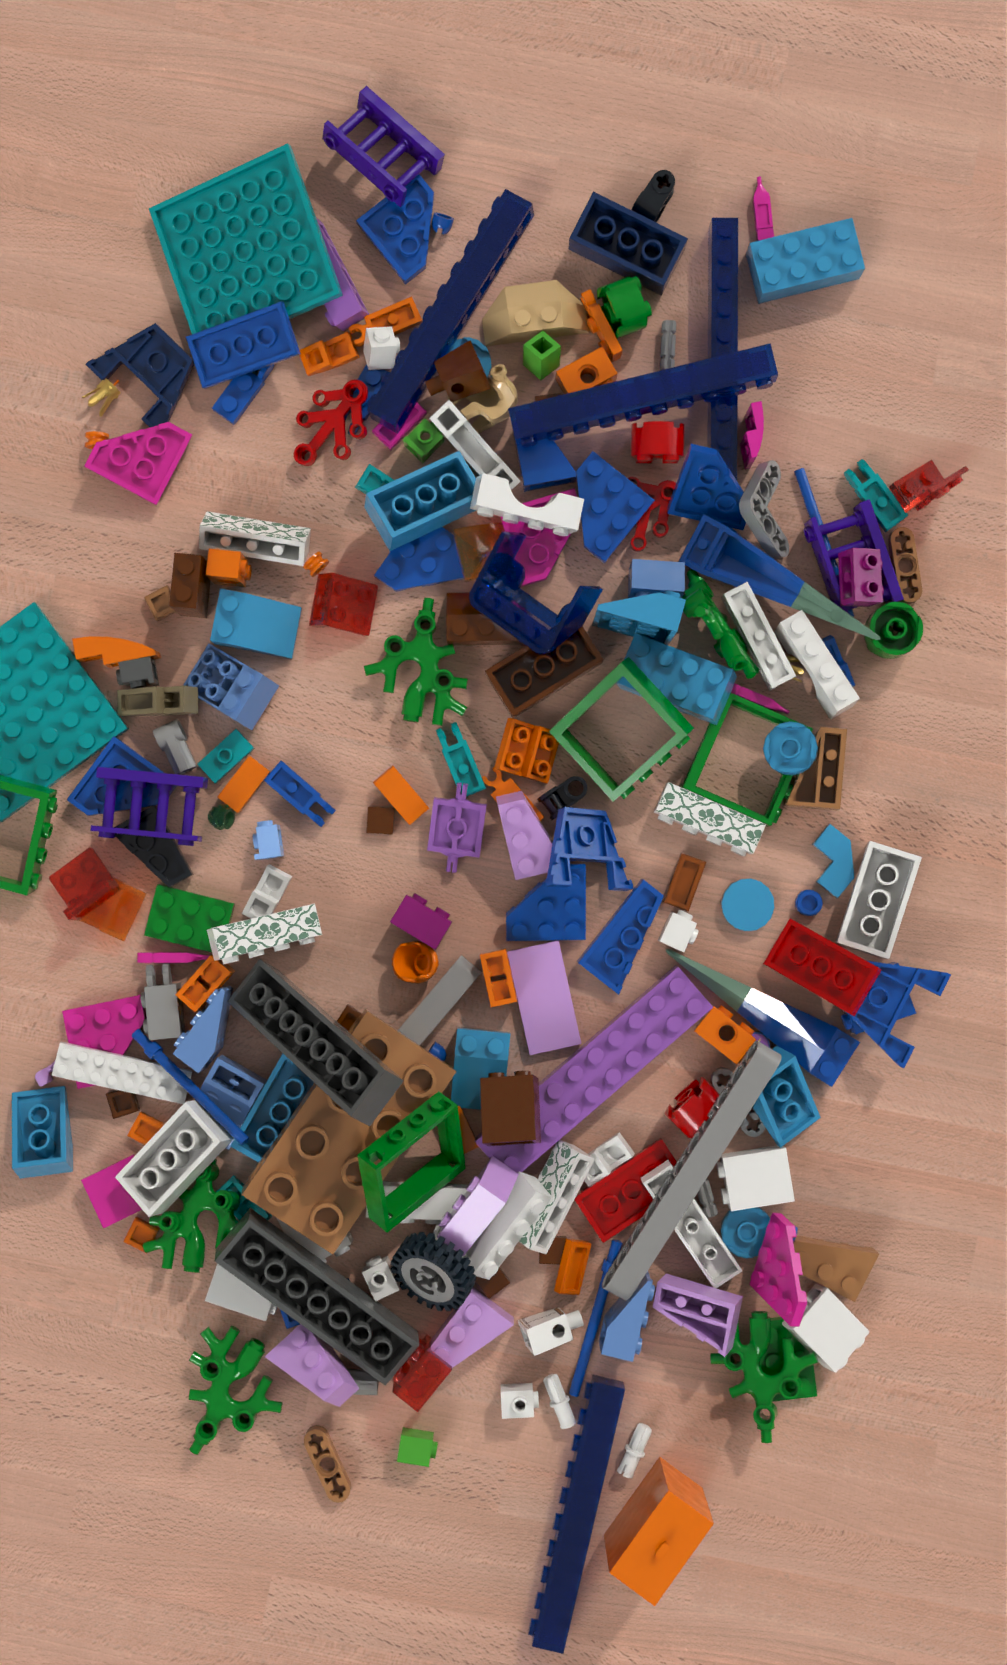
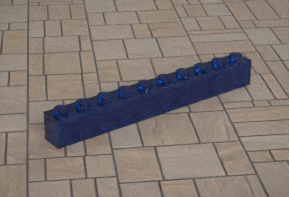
[367,189,534,434]
[707,218,738,480]
[508,343,778,447]
[528,1375,625,1654]

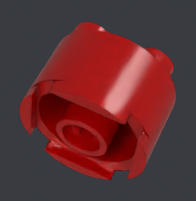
[631,421,685,464]
[665,1077,720,1139]

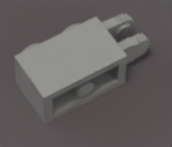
[141,963,185,1040]

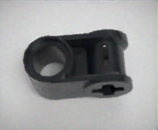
[631,170,675,223]
[537,776,587,821]

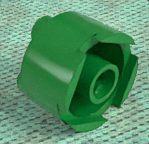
[597,276,652,339]
[864,602,923,659]

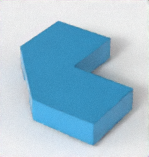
[812,824,854,898]

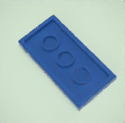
[186,302,301,389]

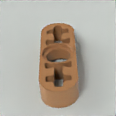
[888,527,922,604]
[304,1425,351,1503]

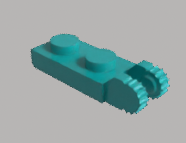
[843,459,908,533]
[436,722,486,797]

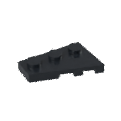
[113,805,194,887]

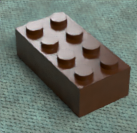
[485,615,603,718]

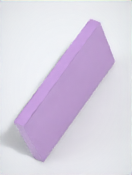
[507,940,581,1055]

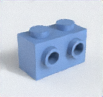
[628,559,685,598]

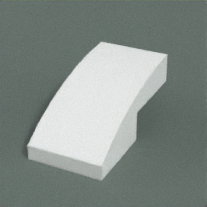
[242,864,293,919]
[584,1132,635,1187]

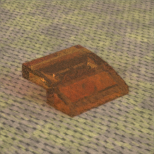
[453,522,515,582]
[76,871,147,941]

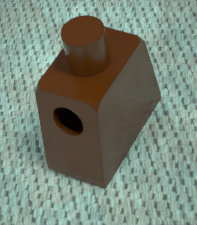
[425,340,491,402]

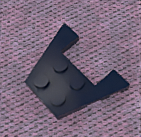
[85,323,194,427]

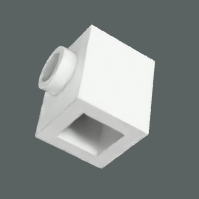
[363,326,400,370]
[658,910,699,952]
[362,1255,401,1302]
[501,1383,539,1419]

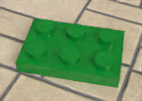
[144,884,235,953]
[760,1317,817,1402]

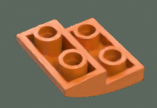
[494,718,559,784]

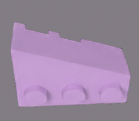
[422,1287,514,1374]

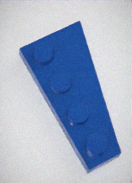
[577,879,664,995]

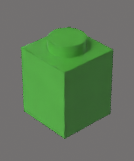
[523,330,561,380]
[397,1427,438,1467]

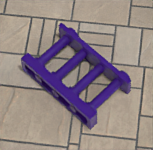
[322,86,445,208]
[804,499,904,614]
[90,767,208,846]

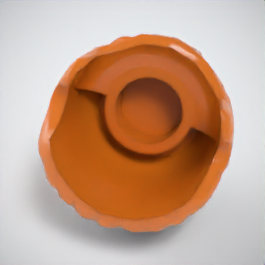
[392,941,439,984]

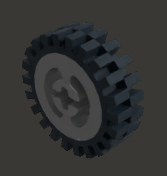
[391,1232,476,1311]

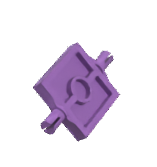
[427,782,487,873]

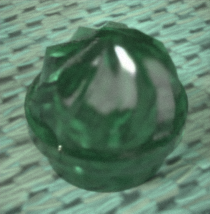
[208,804,235,830]

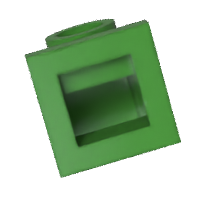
[403,419,445,463]

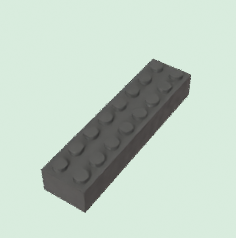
[227,959,404,1126]
[215,1208,420,1386]

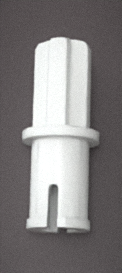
[543,1374,577,1429]
[617,1423,652,1479]

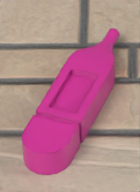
[753,176,774,241]
[731,683,790,714]
[137,952,210,963]

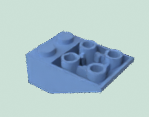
[183,643,279,730]
[173,986,233,1073]
[201,1055,267,1150]
[598,1271,655,1362]

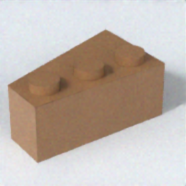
[785,727,847,811]
[793,1235,879,1302]

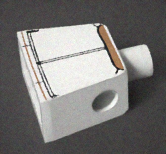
[518,1308,584,1356]

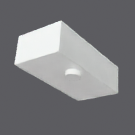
[836,841,922,959]
[115,1100,234,1217]

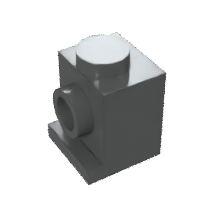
[116,656,159,689]

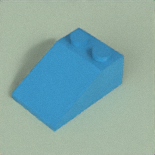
[210,588,302,659]
[451,1027,511,1110]
[752,1046,821,1148]
[12,1086,73,1179]

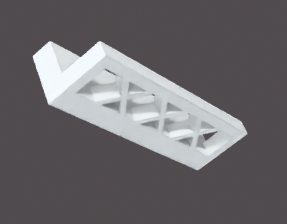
[721,582,796,691]

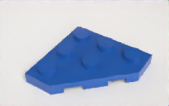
[356,174,434,285]
[667,444,746,530]
[576,451,655,564]
[374,527,484,592]
[67,736,177,816]
[506,864,586,941]

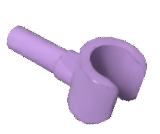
[35,1061,55,1087]

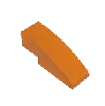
[72,636,161,668]

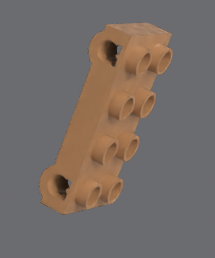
[242,1009,456,1254]

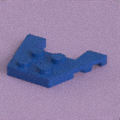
[546,807,634,891]
[846,960,951,1068]

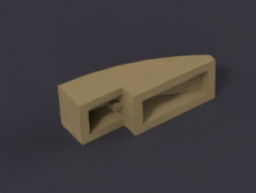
[117,685,198,717]

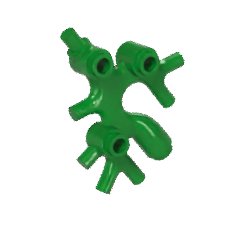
[682,569,760,679]
[364,598,468,726]
[143,1159,240,1273]
[710,1311,818,1443]
[189,1326,283,1455]

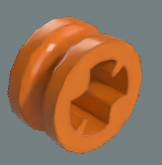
[85,431,109,450]
[303,551,329,577]

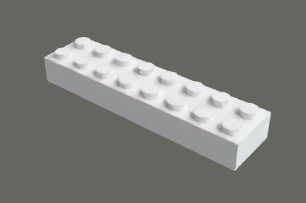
[52,1041,192,1104]
[640,1160,742,1288]

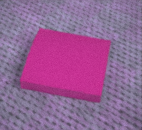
[739,401,764,470]
[81,1154,142,1229]

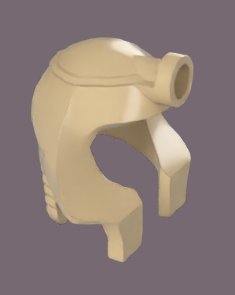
[447,364,518,434]

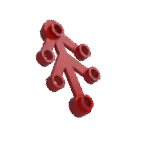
[294,379,368,466]
[628,476,676,552]

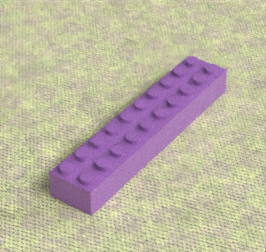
[475,965,713,1173]

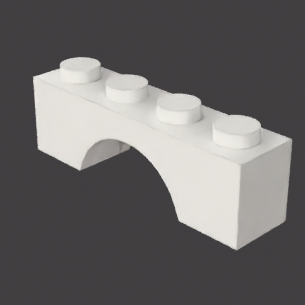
[429,400,521,490]
[470,473,584,536]
[774,610,860,720]

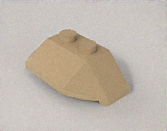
[482,280,589,346]

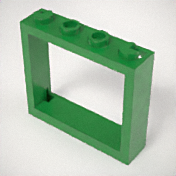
[549,657,694,802]
[681,693,813,827]
[0,775,58,895]
[357,1091,466,1233]

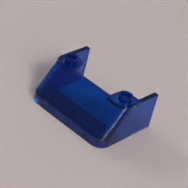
[469,531,603,654]

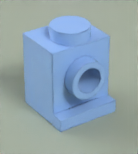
[253,820,284,860]

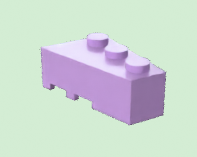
[496,791,553,880]
[437,1156,519,1256]
[653,1273,743,1357]
[265,1324,359,1407]

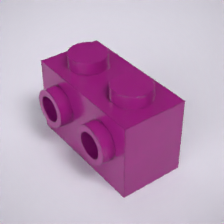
[838,548,884,607]
[390,893,452,950]

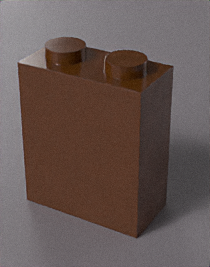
[169,553,211,618]
[480,1071,541,1146]

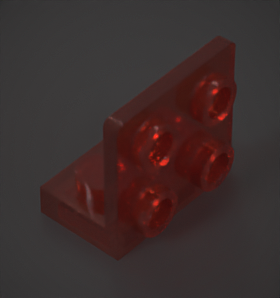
[889,460,969,513]
[309,573,378,636]
[49,848,121,921]
[392,1334,452,1412]

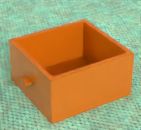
[604,1457,714,1606]

